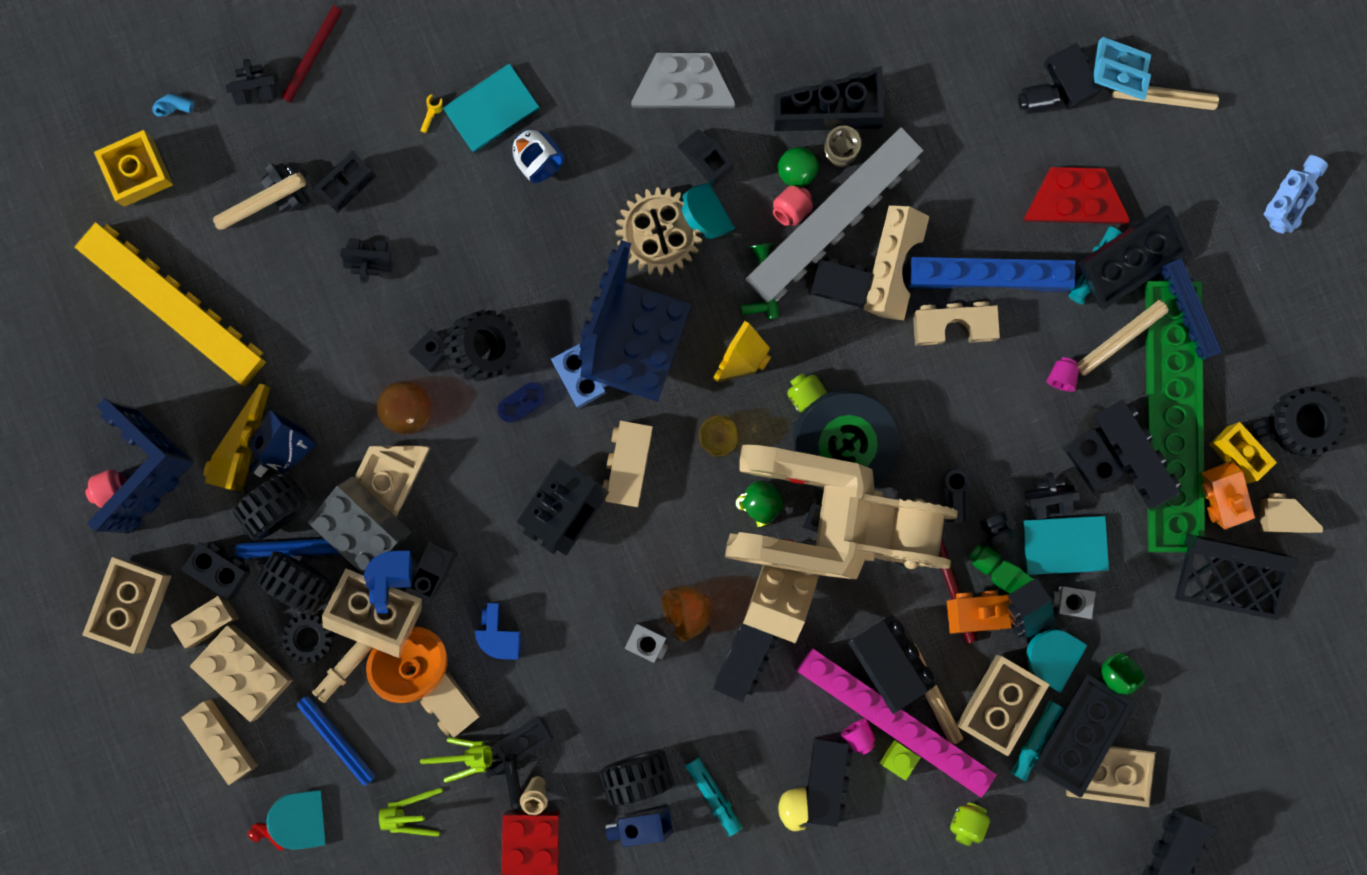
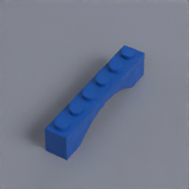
[908,257,1075,292]

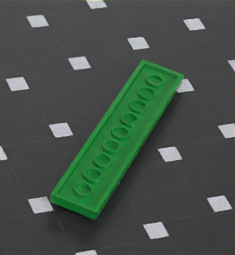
[1145,281,1205,552]

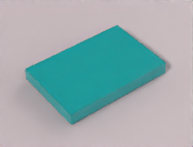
[443,64,540,153]
[1022,516,1109,575]

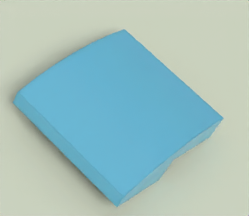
[1094,37,1151,100]

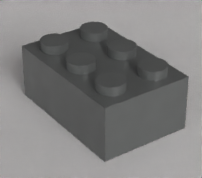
[307,476,411,575]

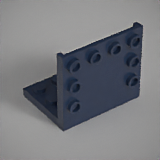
[578,240,692,402]
[87,398,194,534]

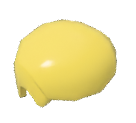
[778,787,808,831]

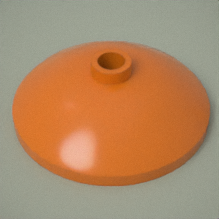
[366,627,448,703]

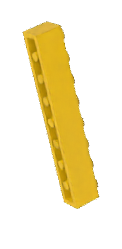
[75,222,266,386]

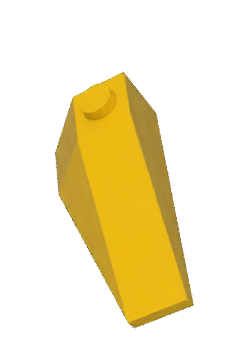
[203,384,270,492]

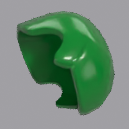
[778,147,819,188]
[742,480,783,524]
[1101,652,1145,694]

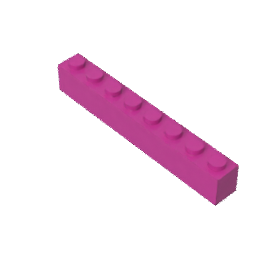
[797,648,997,798]

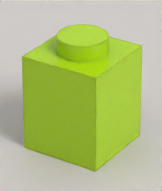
[879,740,921,781]

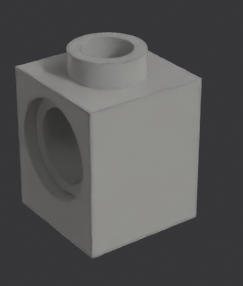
[1052,586,1096,619]
[624,623,669,663]

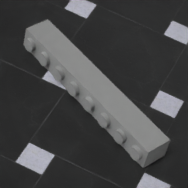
[745,127,923,302]

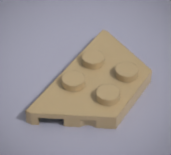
[354,445,431,518]

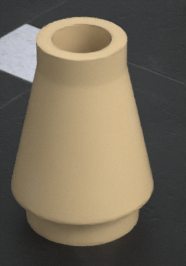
[520,776,547,815]

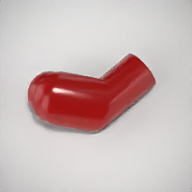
[247,822,284,851]

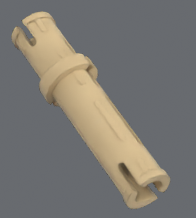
[312,642,373,703]

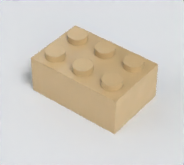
[82,557,172,654]
[743,565,819,643]
[322,569,422,658]
[190,624,294,722]
[957,655,1050,756]

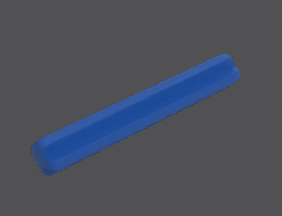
[235,539,340,559]
[297,695,375,786]

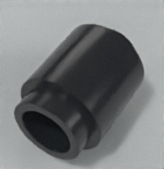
[1018,83,1060,114]

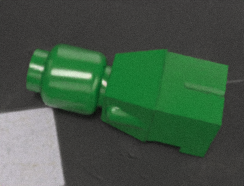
[969,544,1033,595]

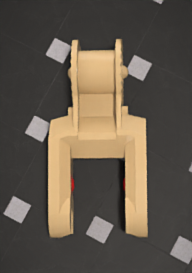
[725,445,958,579]

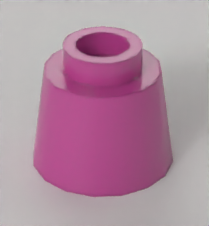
[1046,357,1079,392]
[841,718,876,755]

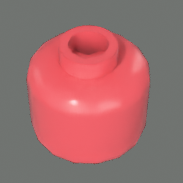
[773,186,813,226]
[85,469,127,508]

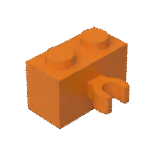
[1201,461,1255,530]
[947,591,1011,634]

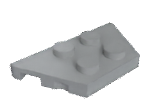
[631,53,735,108]

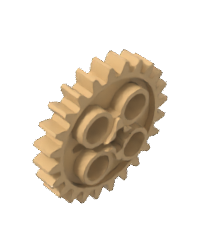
[616,187,702,276]

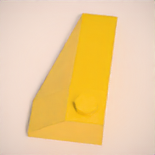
[713,321,771,382]

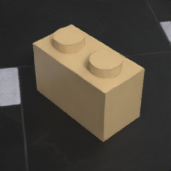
[171,596,239,649]
[420,672,482,738]

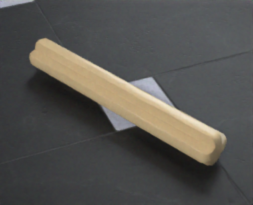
[1112,86,1219,110]
[213,173,306,230]
[1076,300,1169,376]
[913,643,963,745]

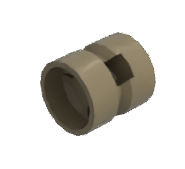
[824,126,861,168]

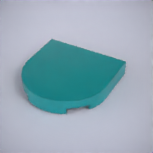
[681,183,735,239]
[1026,628,1087,693]
[266,790,325,850]

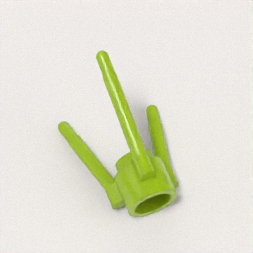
[420,737,492,783]
[379,788,443,836]

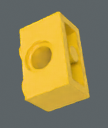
[1209,422,1277,484]

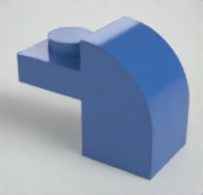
[364,551,413,613]
[475,603,521,660]

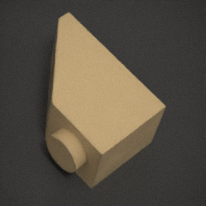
[1260,493,1323,533]

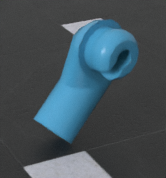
[152,93,194,117]

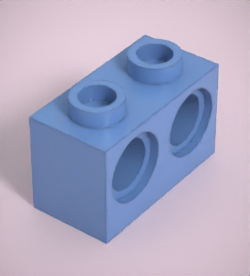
[551,344,608,409]

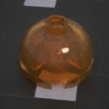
[377,381,432,435]
[661,585,712,642]

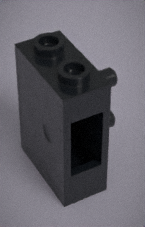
[517,459,609,556]

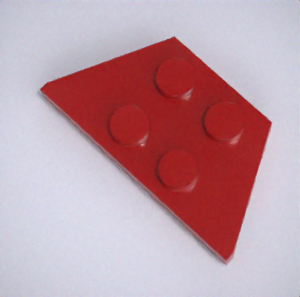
[1024,167,1129,224]

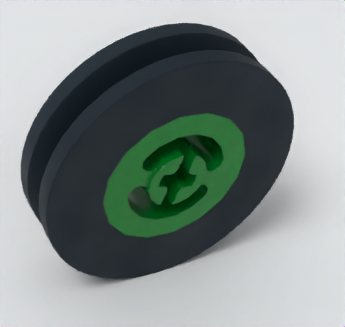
[793,390,899,490]

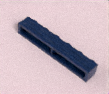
[1162,258,1222,360]

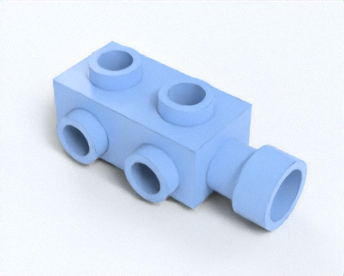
[1263,155,1328,234]

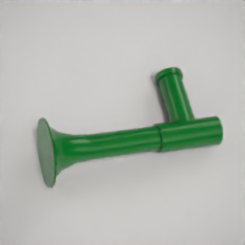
[741,243,779,319]

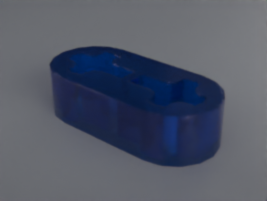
[498,383,545,423]

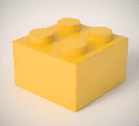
[94,130,173,207]

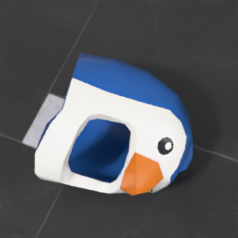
[513,130,565,183]

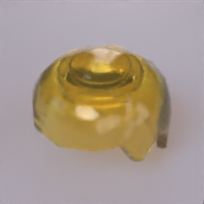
[699,415,740,457]

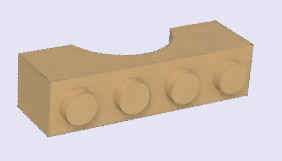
[863,205,929,320]

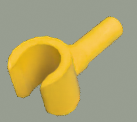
[420,94,443,133]

